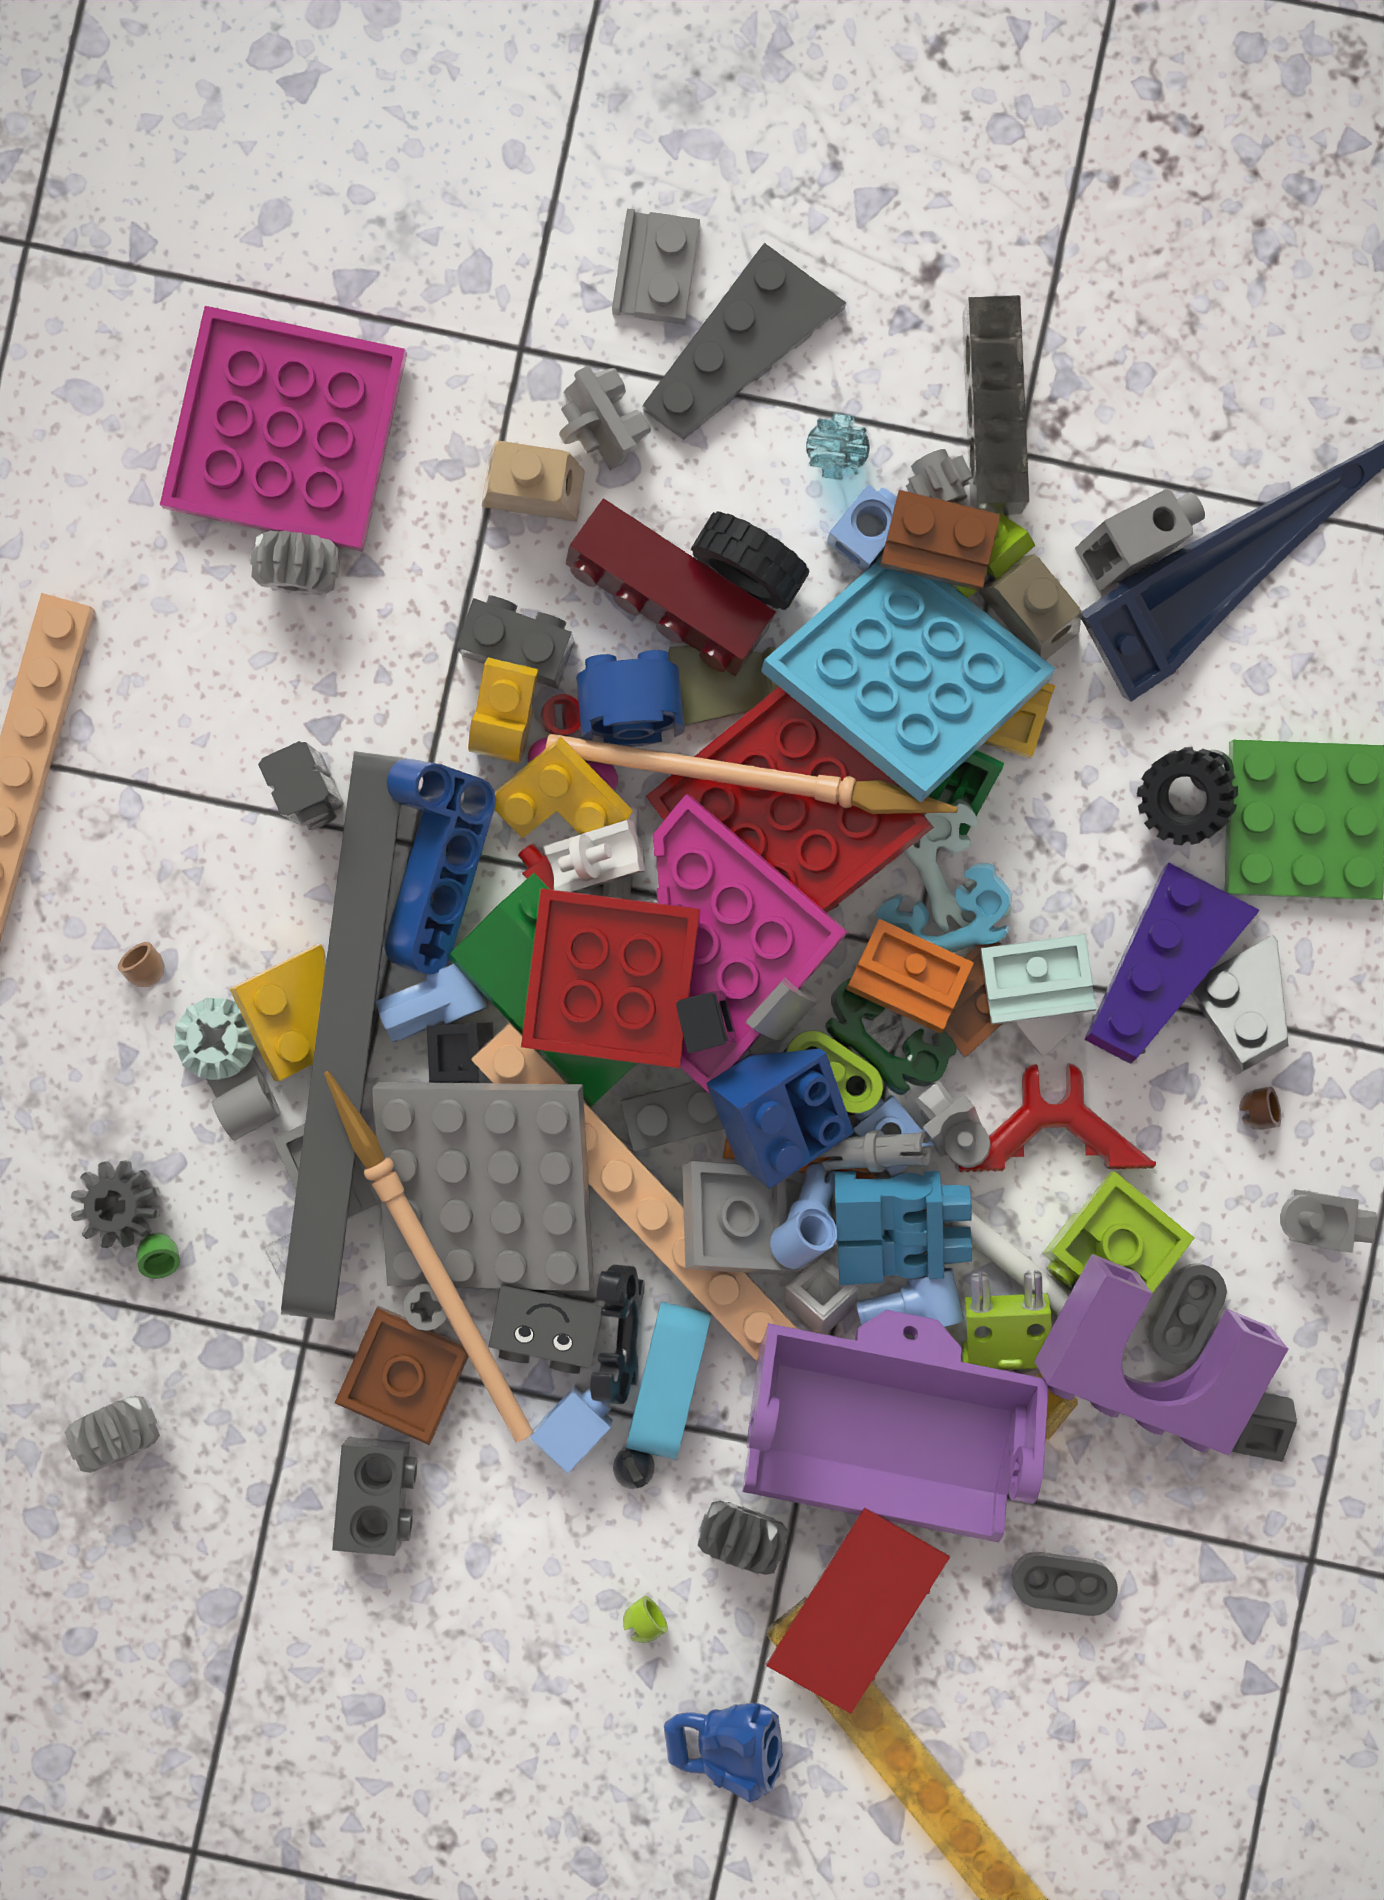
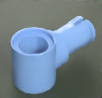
[770,1164,837,1269]
[856,1268,964,1327]

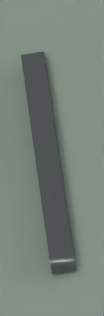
[281,751,405,1320]

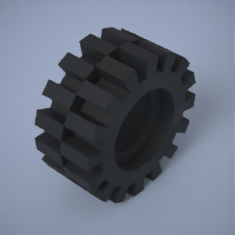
[1137,747,1238,846]

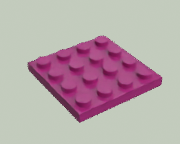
[160,306,407,552]

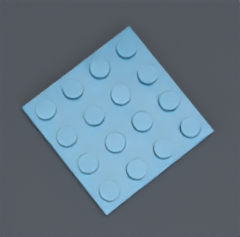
[761,557,1056,803]

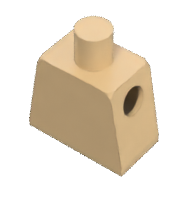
[481,441,585,522]

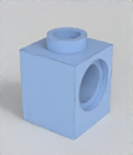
[827,484,897,572]
[530,1384,613,1474]

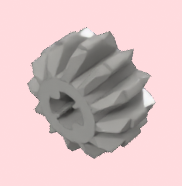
[250,530,340,595]
[64,1396,160,1473]

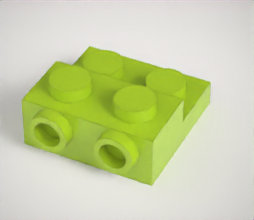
[1042,1171,1195,1293]

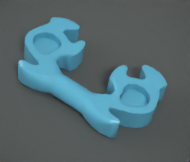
[876,863,1012,953]

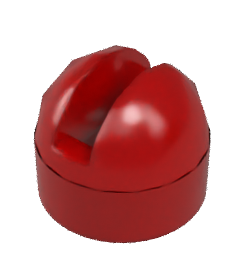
[540,694,580,736]

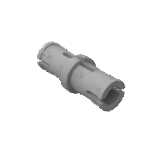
[821,1130,931,1173]

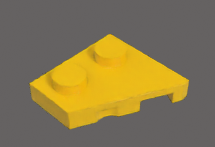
[229,944,325,1081]

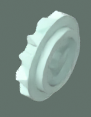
[173,997,256,1080]

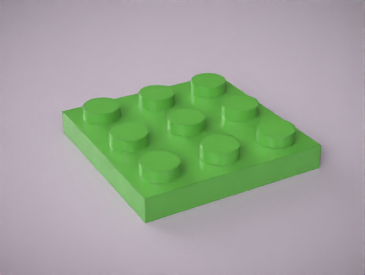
[1224,739,1384,900]

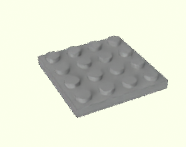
[372,1082,594,1291]

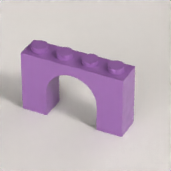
[1034,1254,1289,1456]

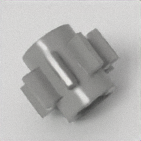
[905,449,973,504]

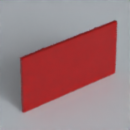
[766,1507,950,1714]

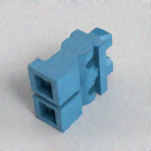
[835,1171,972,1285]

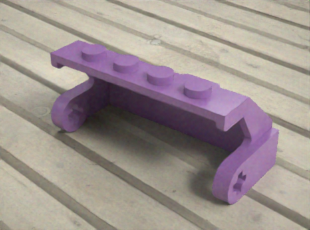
[742,1310,1048,1543]

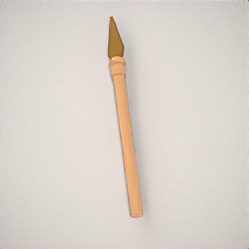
[546,734,958,814]
[324,1071,533,1442]

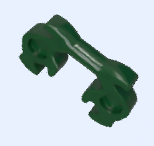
[824,977,957,1096]

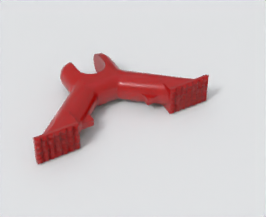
[955,1063,1156,1173]

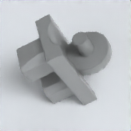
[559,365,651,470]
[915,1081,991,1168]
[1280,1189,1377,1253]

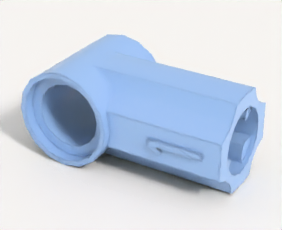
[375,964,488,1042]

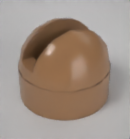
[118,942,165,987]

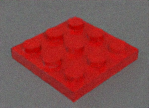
[521,888,701,1068]

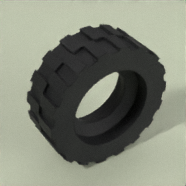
[690,511,810,610]

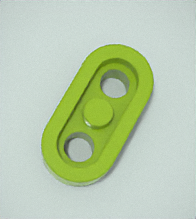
[786,1030,883,1113]

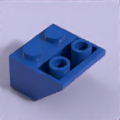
[706,1049,854,1189]

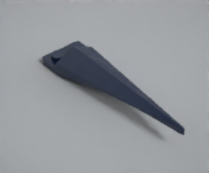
[1081,440,1384,702]

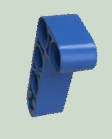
[385,758,496,974]

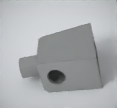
[1075,489,1205,592]

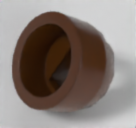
[1239,1086,1281,1130]

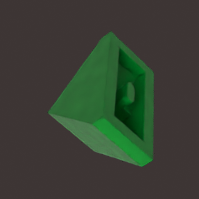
[927,750,1005,835]

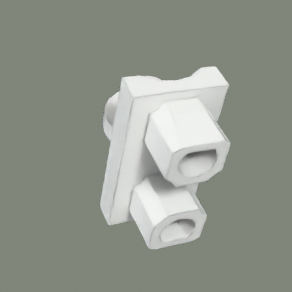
[544,820,646,893]

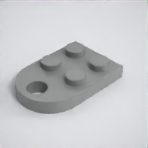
[683,1161,834,1275]

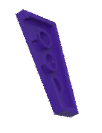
[1084,862,1260,1064]

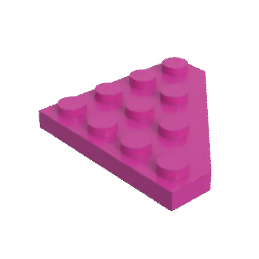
[653,794,848,1093]

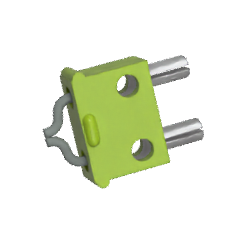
[961,1270,1052,1374]

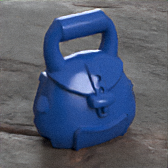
[664,1703,783,1803]

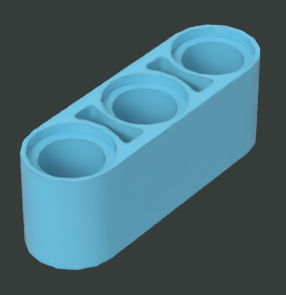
[626,1301,711,1460]

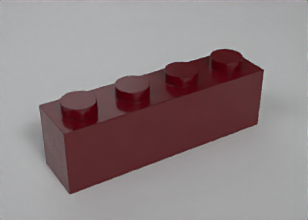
[566,498,776,676]

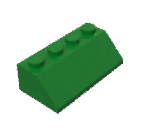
[448,873,637,1107]

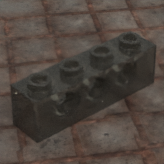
[962,295,1029,515]

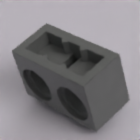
[332,1437,418,1556]

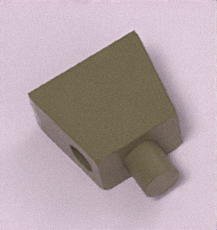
[978,554,1082,660]

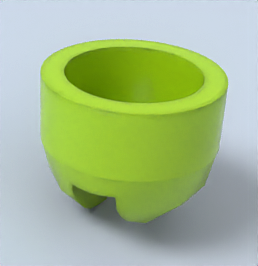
[623,1596,668,1644]

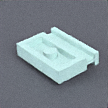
[980,934,1097,1025]

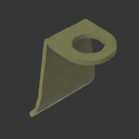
[668,646,779,726]

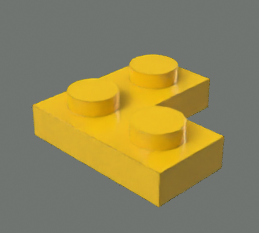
[494,737,633,839]

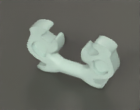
[904,799,1012,931]

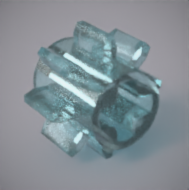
[806,413,870,480]

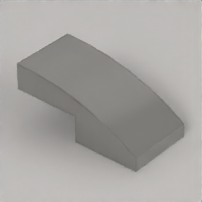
[746,977,820,1041]

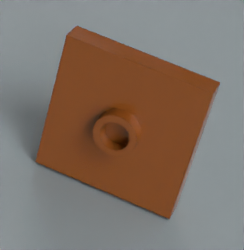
[335,1306,469,1445]

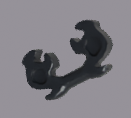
[590,1264,645,1404]

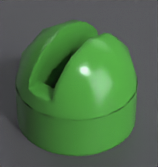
[136,1232,180,1279]

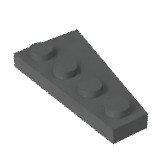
[642,242,846,440]

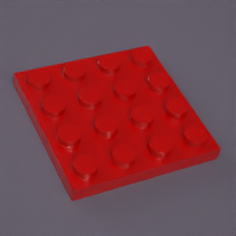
[646,687,934,913]

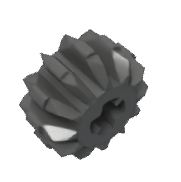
[71,1160,161,1248]
[698,1500,788,1575]

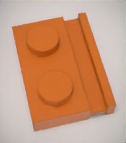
[846,919,974,1034]

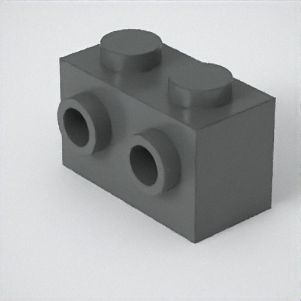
[456,595,575,689]

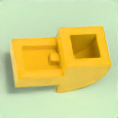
[468,657,539,764]

